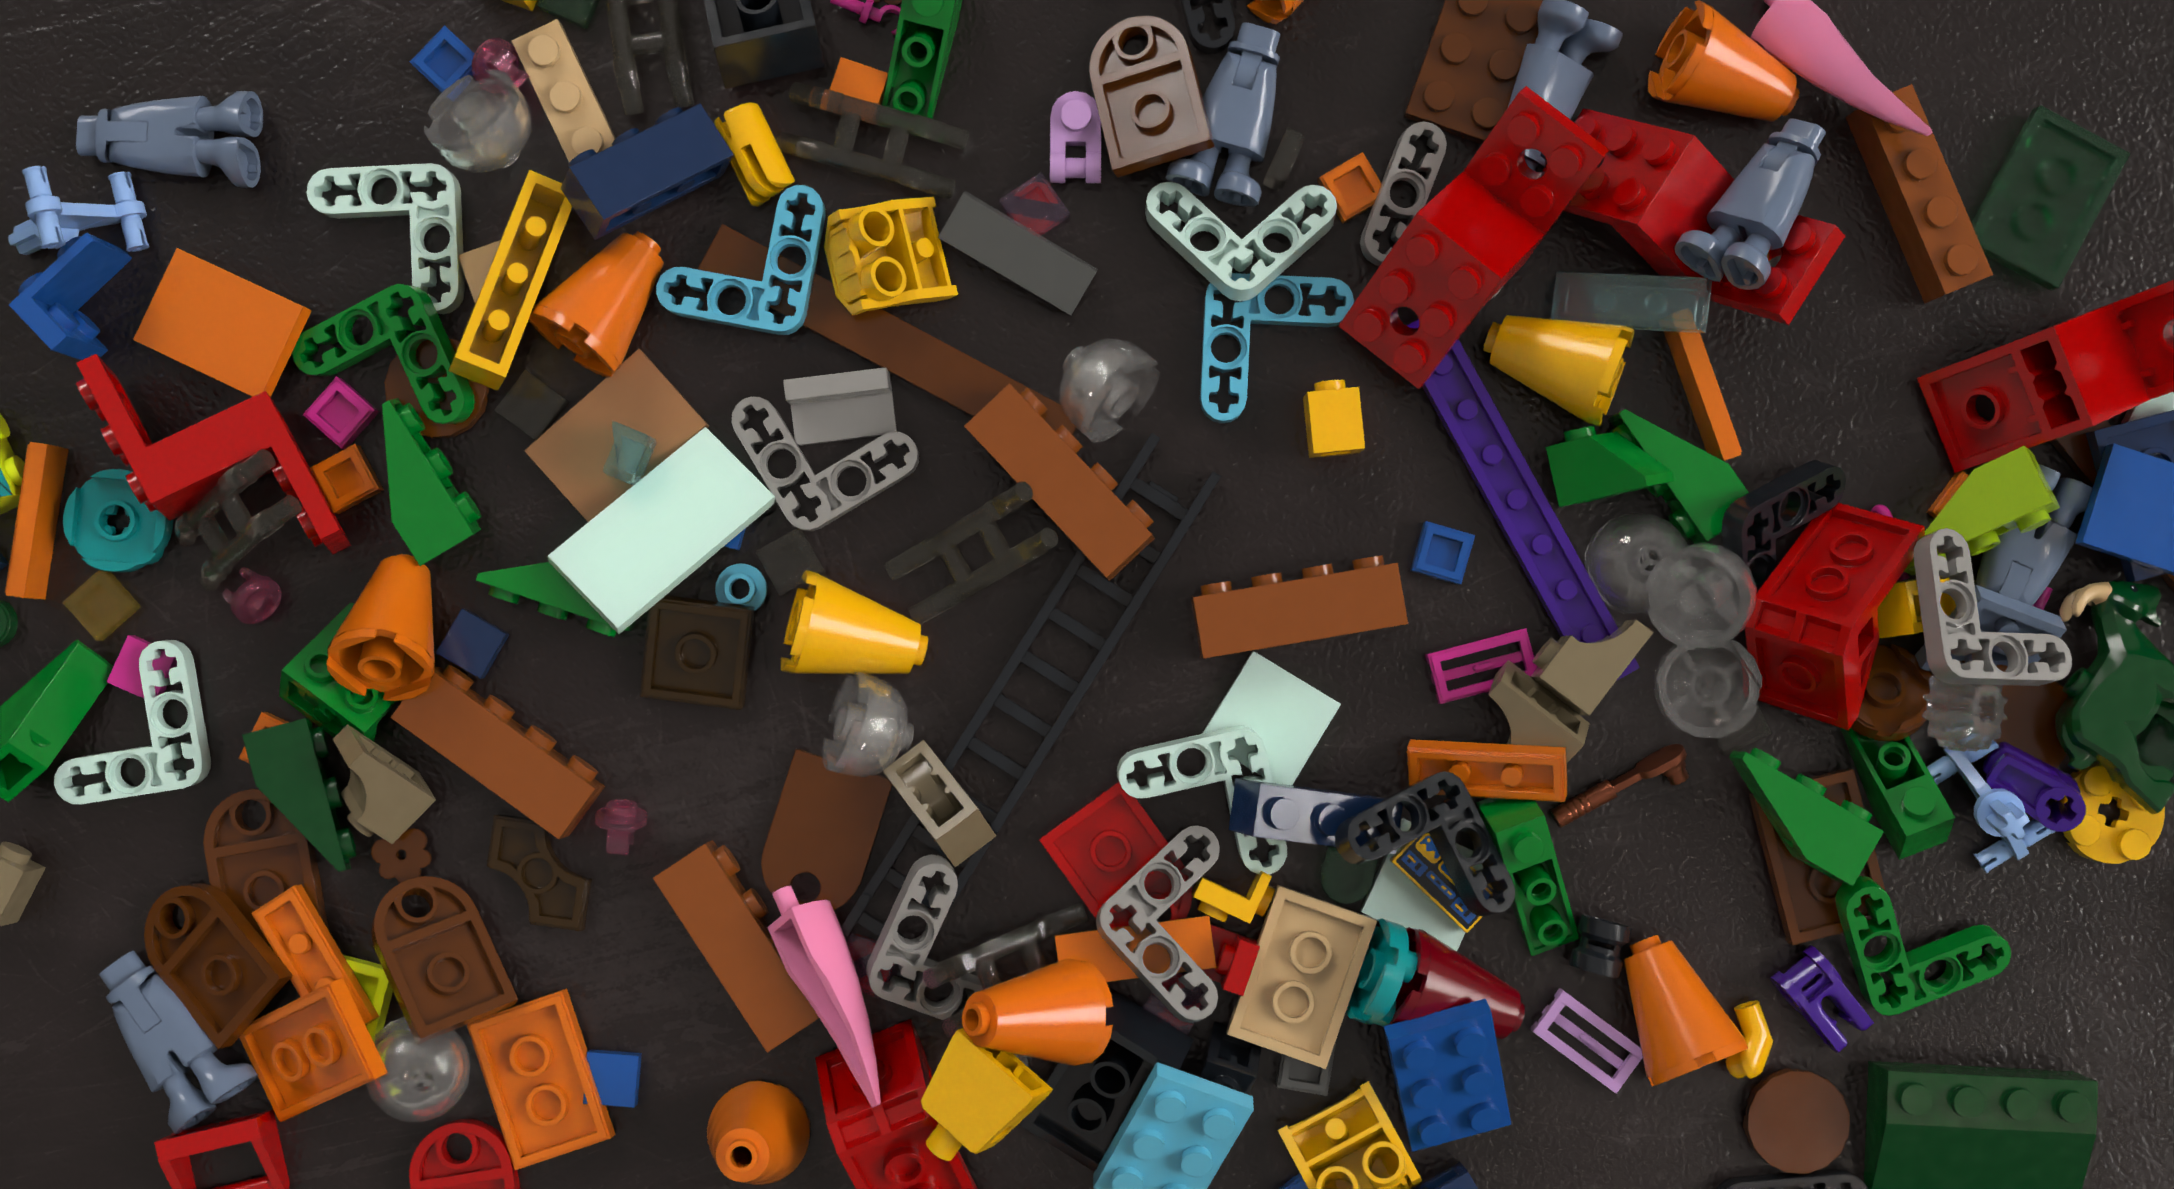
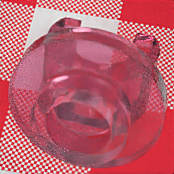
[472,38,529,91]
[223,567,282,624]
[595,799,648,855]

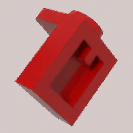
[1202,924,1260,996]

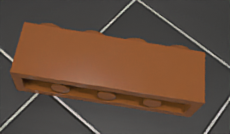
[1845,84,1993,303]
[964,383,1155,581]
[1191,555,1408,659]
[390,665,605,839]
[653,840,819,1053]

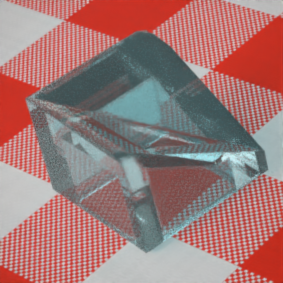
[603,421,657,485]

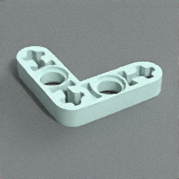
[306,163,465,314]
[1145,182,1337,301]
[54,640,211,804]
[1117,726,1287,875]

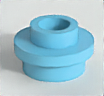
[715,563,767,611]

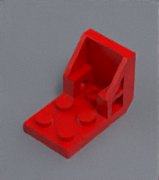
[1745,503,1925,730]
[815,1019,978,1189]

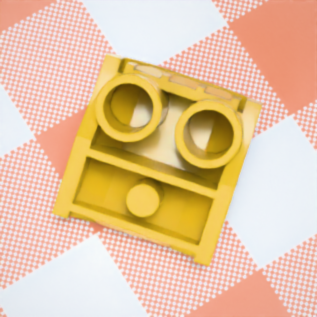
[824,197,958,315]
[1278,1081,1422,1189]

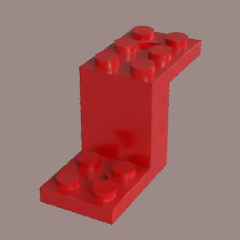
[1338,86,1609,389]
[1542,108,1845,325]
[1917,280,2174,473]
[76,354,351,555]

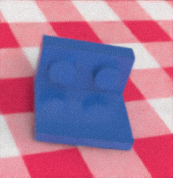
[9,233,132,360]

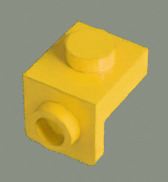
[1192,871,1275,924]

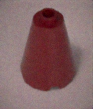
[1389,927,1525,1039]

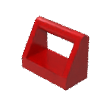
[154,1109,290,1189]

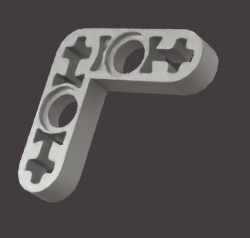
[1360,121,1502,299]
[731,396,919,531]
[1914,528,2072,686]
[1096,825,1220,1023]
[866,854,996,1027]

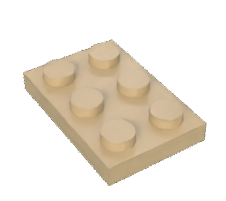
[1226,884,1377,1069]

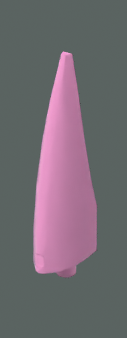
[1751,0,1933,136]
[767,886,881,1108]

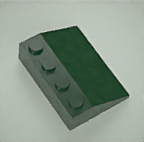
[1864,1061,2098,1189]

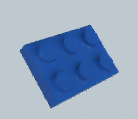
[1383,998,1511,1152]

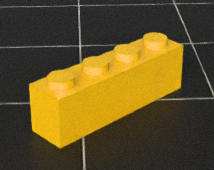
[449,169,572,391]

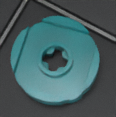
[63,469,173,572]
[1346,918,1418,1026]

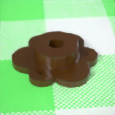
[371,828,432,883]

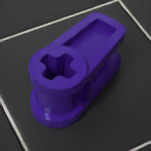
[1982,742,2086,832]
[1770,945,1874,1053]

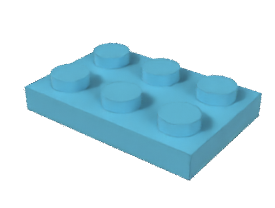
[1093,1062,1254,1189]

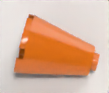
[1648,0,1799,122]
[529,231,664,378]
[326,554,435,701]
[1624,935,1748,1086]
[962,959,1113,1066]
[707,1081,810,1185]

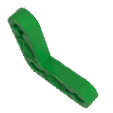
[292,284,475,424]
[1835,876,2011,1016]

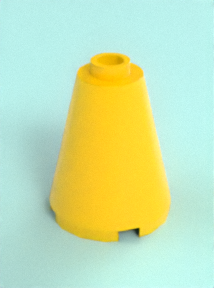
[1483,315,1635,427]
[781,570,928,674]

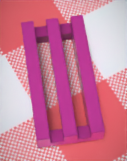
[1425,628,1537,704]

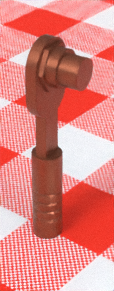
[1550,744,1689,828]

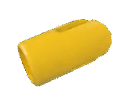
[714,102,795,207]

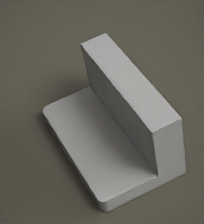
[783,367,897,446]

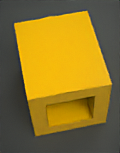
[1303,380,1365,458]

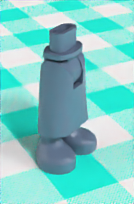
[1508,0,1623,171]
[1165,23,1280,207]
[76,91,263,188]
[1674,118,1826,290]
[1975,464,2093,606]
[99,951,258,1134]

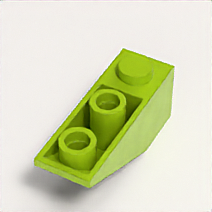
[1904,446,2060,575]

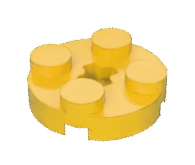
[2055,761,2165,864]

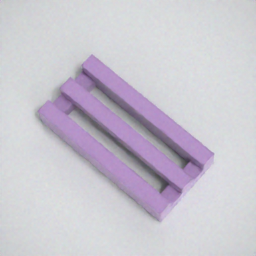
[1530,988,1643,1094]

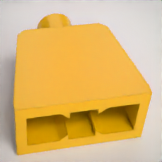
[921,1028,1053,1161]

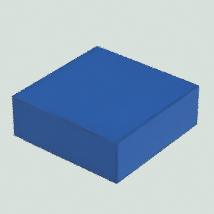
[410,25,485,101]
[1410,521,1475,585]
[583,1049,642,1108]

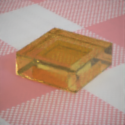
[62,569,141,641]

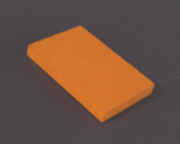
[133,248,312,398]
[239,977,388,1122]
[467,988,616,1170]

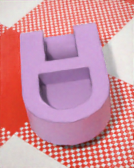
[1050,91,1101,183]

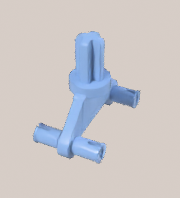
[8,166,150,255]
[1927,729,2055,873]

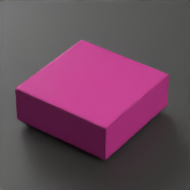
[303,376,380,449]
[107,635,177,698]

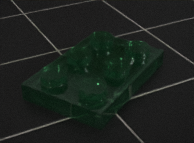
[1972,105,2131,291]

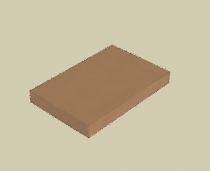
[524,349,709,522]

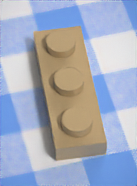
[511,19,616,162]

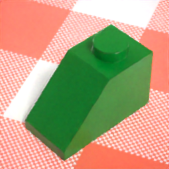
[1546,426,1674,507]

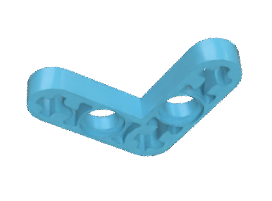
[656,185,826,335]
[1200,273,1354,423]

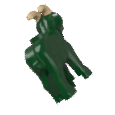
[2055,581,2174,814]

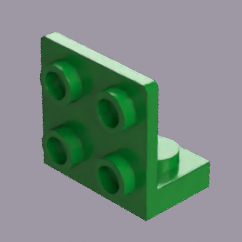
[279,603,398,742]

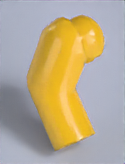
[1726,1000,1773,1079]

